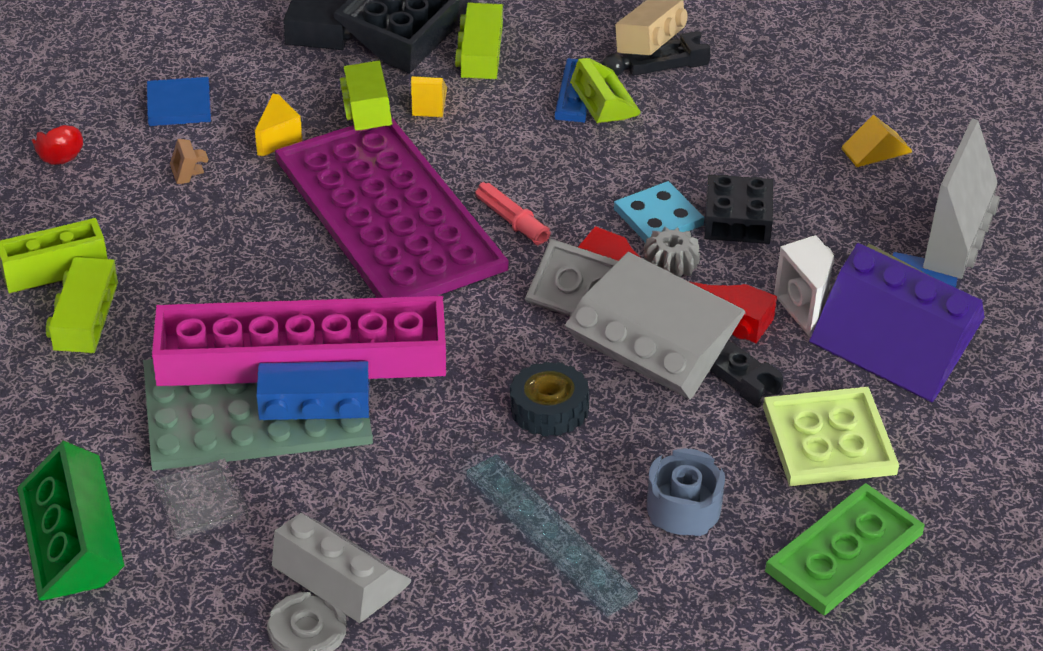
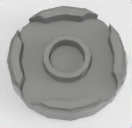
[267,592,346,651]

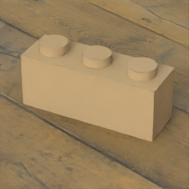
[615,0,687,55]

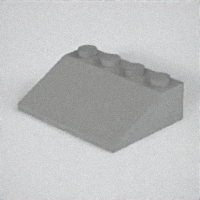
[923,119,1000,279]
[565,252,745,400]

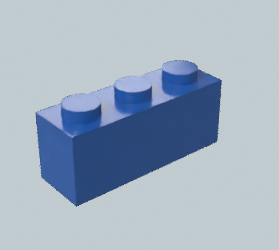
[257,361,370,420]

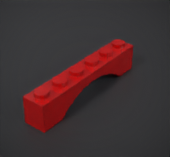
[578,226,777,343]

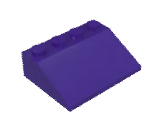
[809,243,985,403]

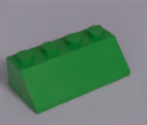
[17,440,125,601]

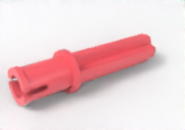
[475,182,551,246]

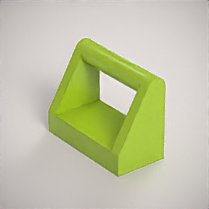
[570,58,641,123]

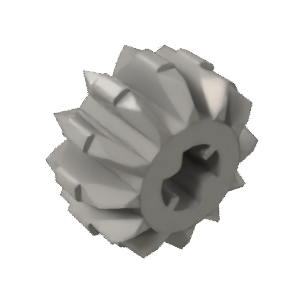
[643,227,700,278]

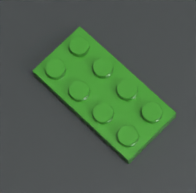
[765,483,925,616]

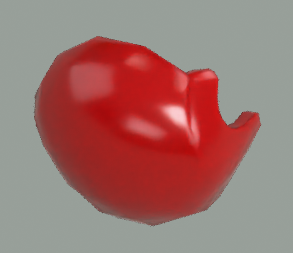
[31,125,83,165]

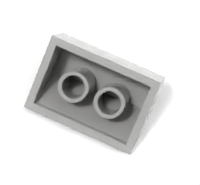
[272,513,411,623]

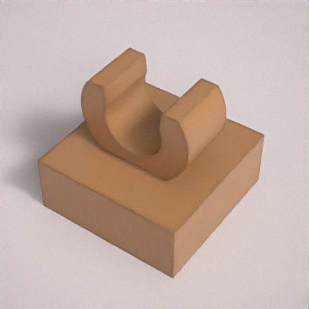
[170,139,209,184]

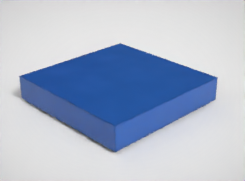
[147,77,211,126]

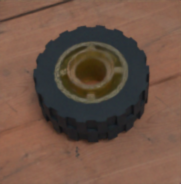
[510,362,589,436]

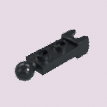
[602,31,710,76]
[710,340,783,408]

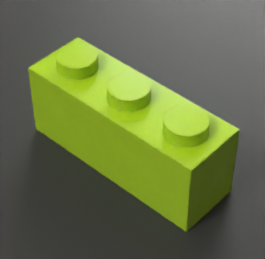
[455,3,503,79]
[340,60,392,131]
[0,218,107,293]
[46,257,118,353]

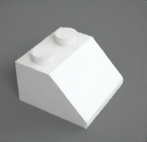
[774,235,834,337]

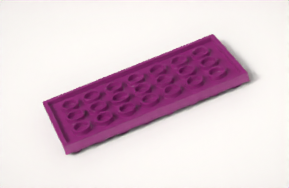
[275,117,509,298]

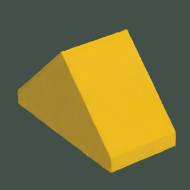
[411,76,447,117]
[255,94,302,156]
[842,115,912,167]

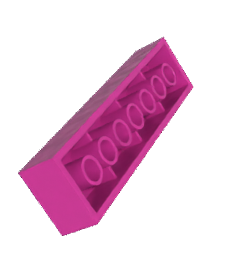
[152,296,446,386]

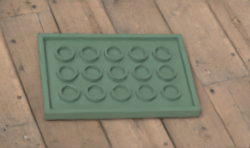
[143,359,373,471]

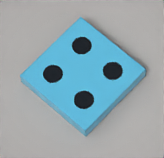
[614,181,705,243]

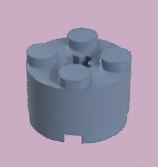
[646,448,725,536]

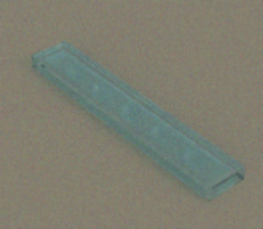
[467,454,638,617]

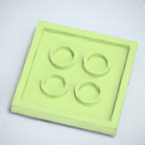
[763,387,899,486]

